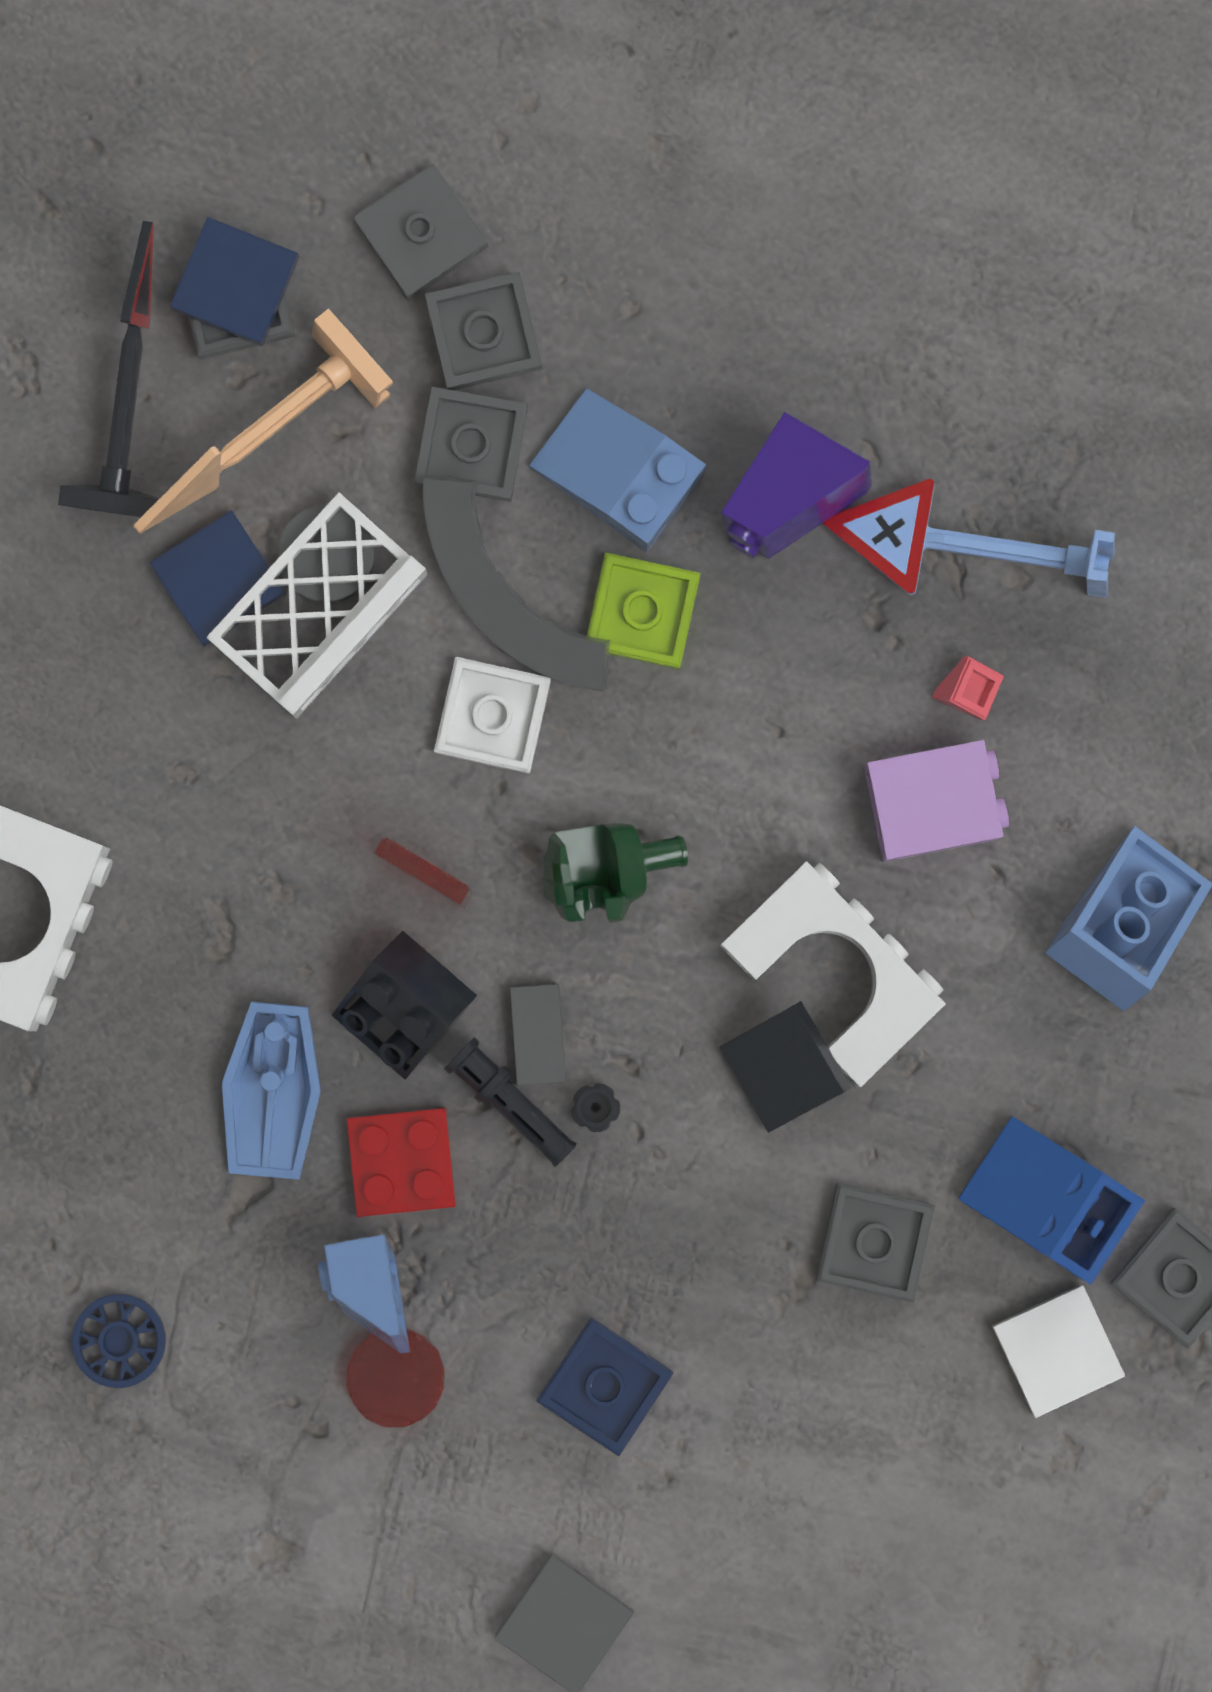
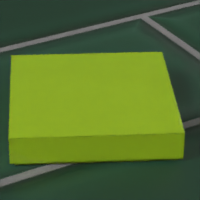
[587,552,701,670]

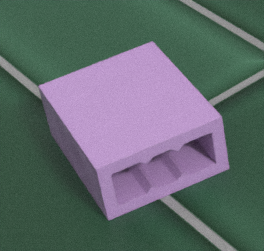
[864,740,1009,862]

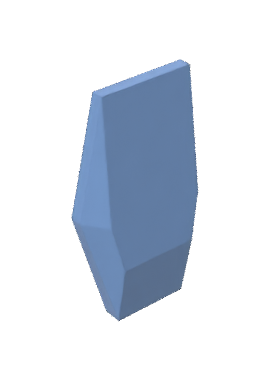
[222,1001,321,1180]

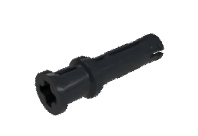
[444,1037,577,1167]

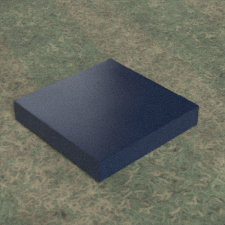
[170,217,300,346]
[150,510,286,646]
[536,1317,674,1456]

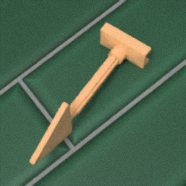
[133,308,393,534]

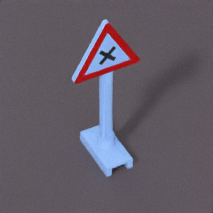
[824,479,1115,598]

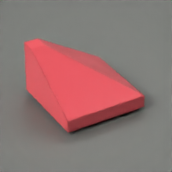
[932,656,1004,720]

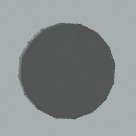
[277,505,375,603]

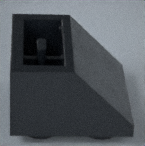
[331,931,477,1080]

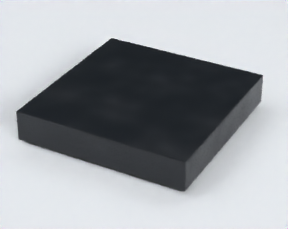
[719,1001,851,1133]

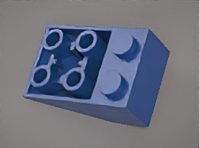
[958,1116,1146,1285]

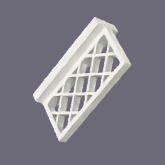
[206,493,428,719]

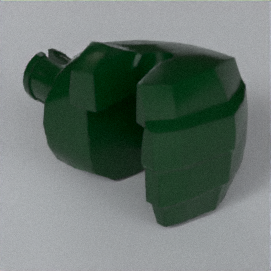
[542,823,688,923]

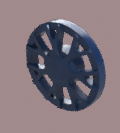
[72,1294,166,1388]

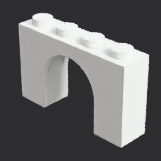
[0,806,112,1031]
[720,861,946,1087]

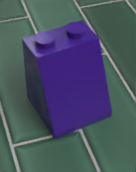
[721,412,872,559]

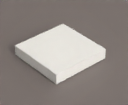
[434,657,551,775]
[992,1284,1125,1418]

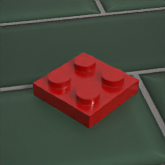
[347,1108,456,1217]

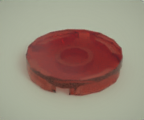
[346,1328,445,1428]

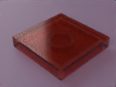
[374,837,473,909]

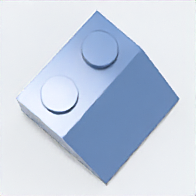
[318,1234,410,1353]

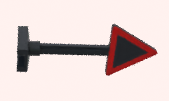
[58,221,160,517]

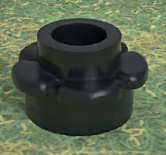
[572,1083,620,1132]

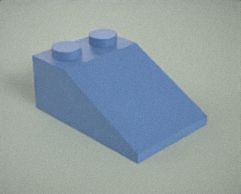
[529,388,706,553]
[1045,826,1212,1011]

